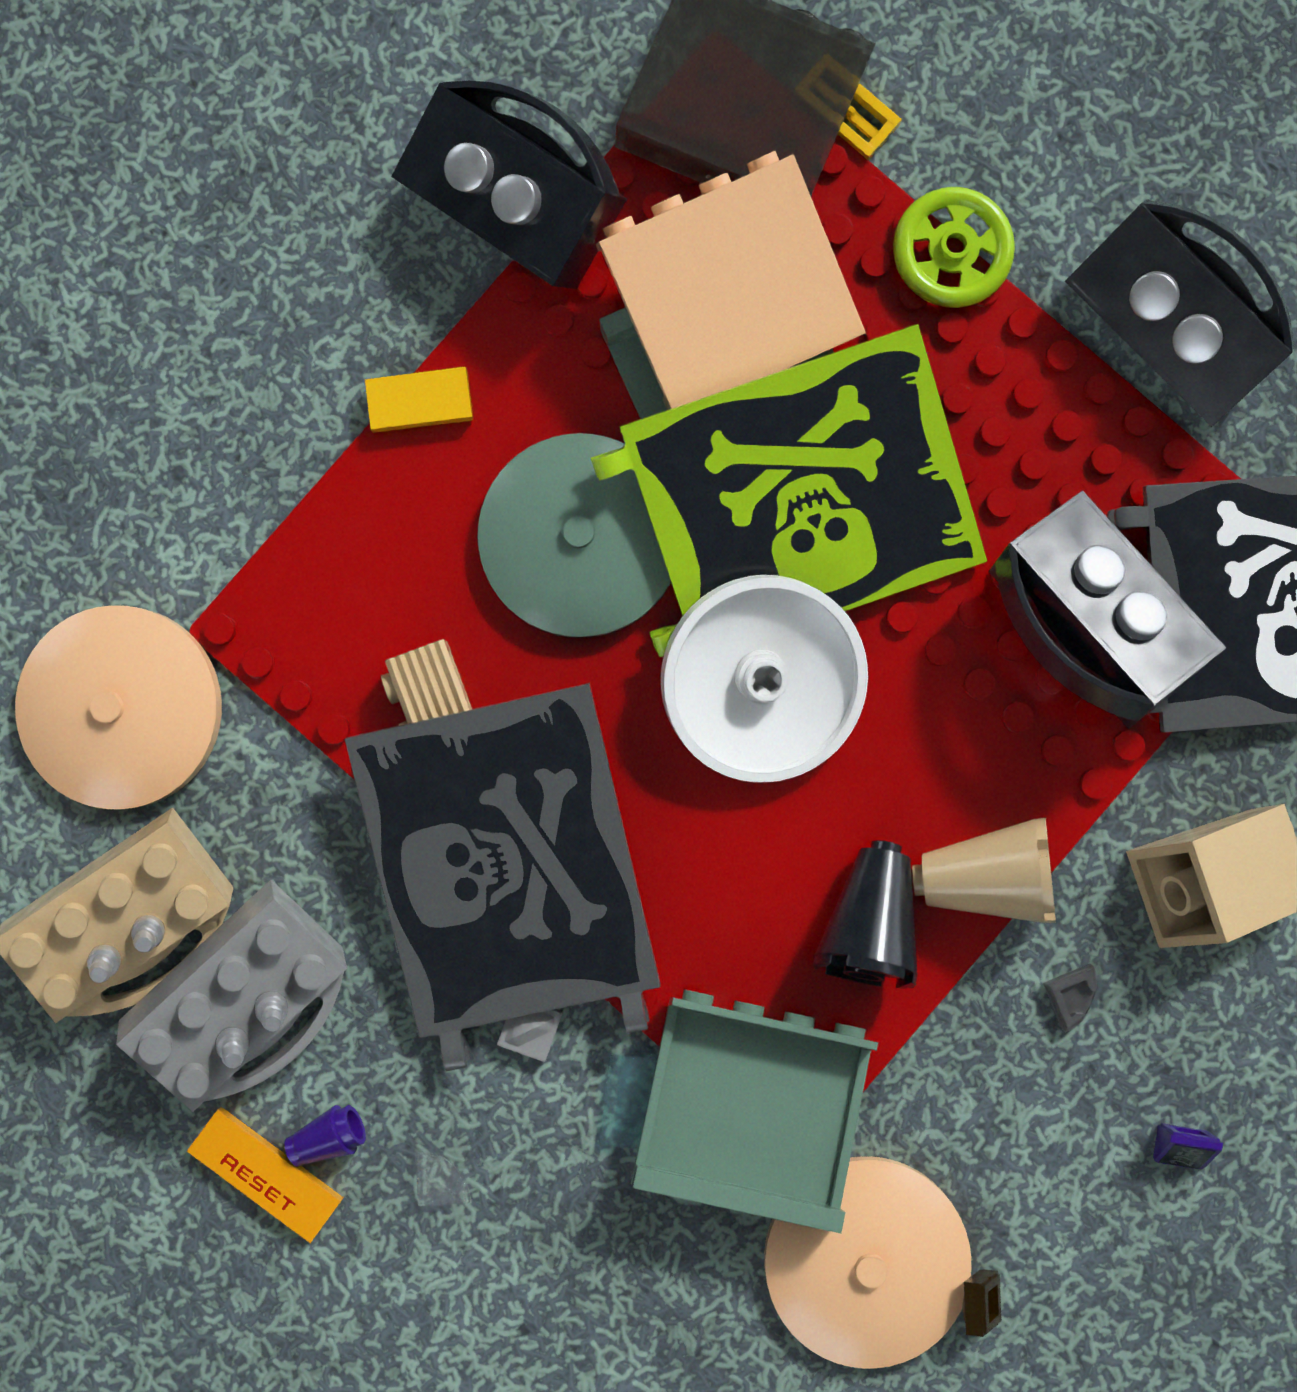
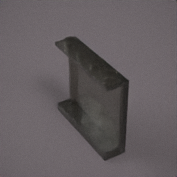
[615,0,876,198]

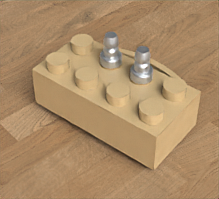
[0,808,233,1023]

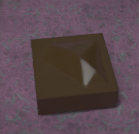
[962,1269,1002,1337]

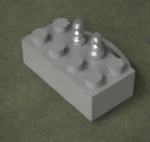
[116,879,347,1112]

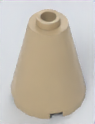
[912,818,1056,923]

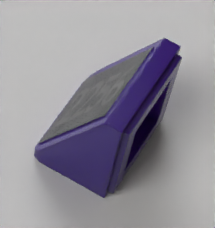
[1153,1123,1223,1169]

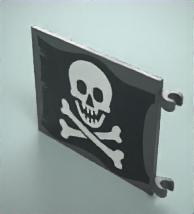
[1107,476,1297,732]

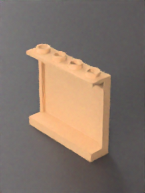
[595,151,866,410]

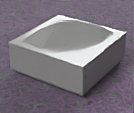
[497,1009,563,1062]

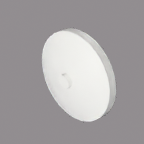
[661,575,868,782]

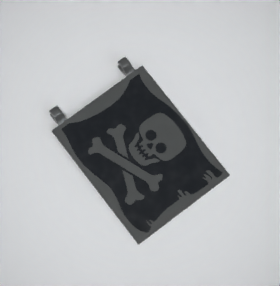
[345,683,661,1071]

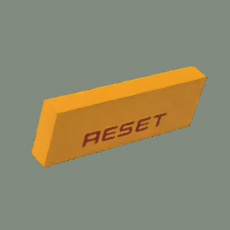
[187,1106,344,1243]

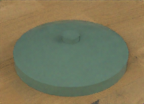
[478,433,671,638]

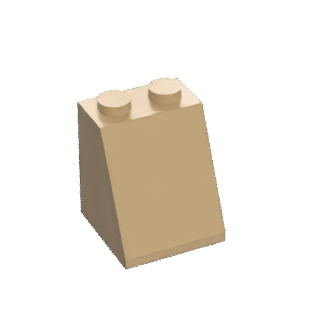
[1126,804,1297,948]

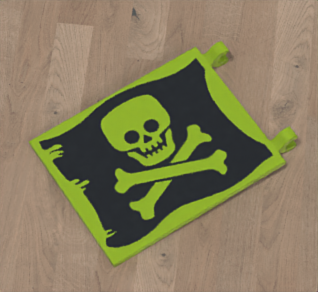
[590,324,987,657]

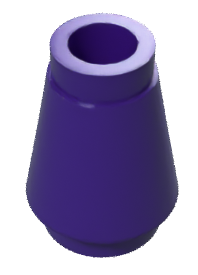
[284,1105,366,1167]

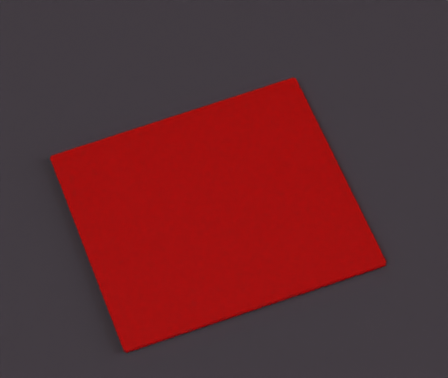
[190,34,1241,1092]

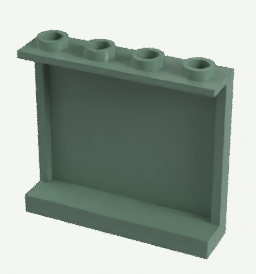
[631,989,878,1234]

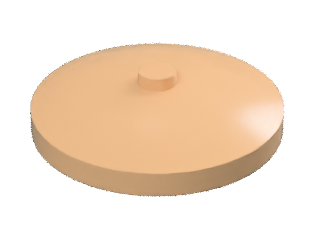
[15,606,222,809]
[764,1156,971,1369]

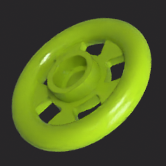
[893,187,1015,308]

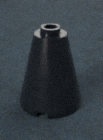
[812,840,918,989]

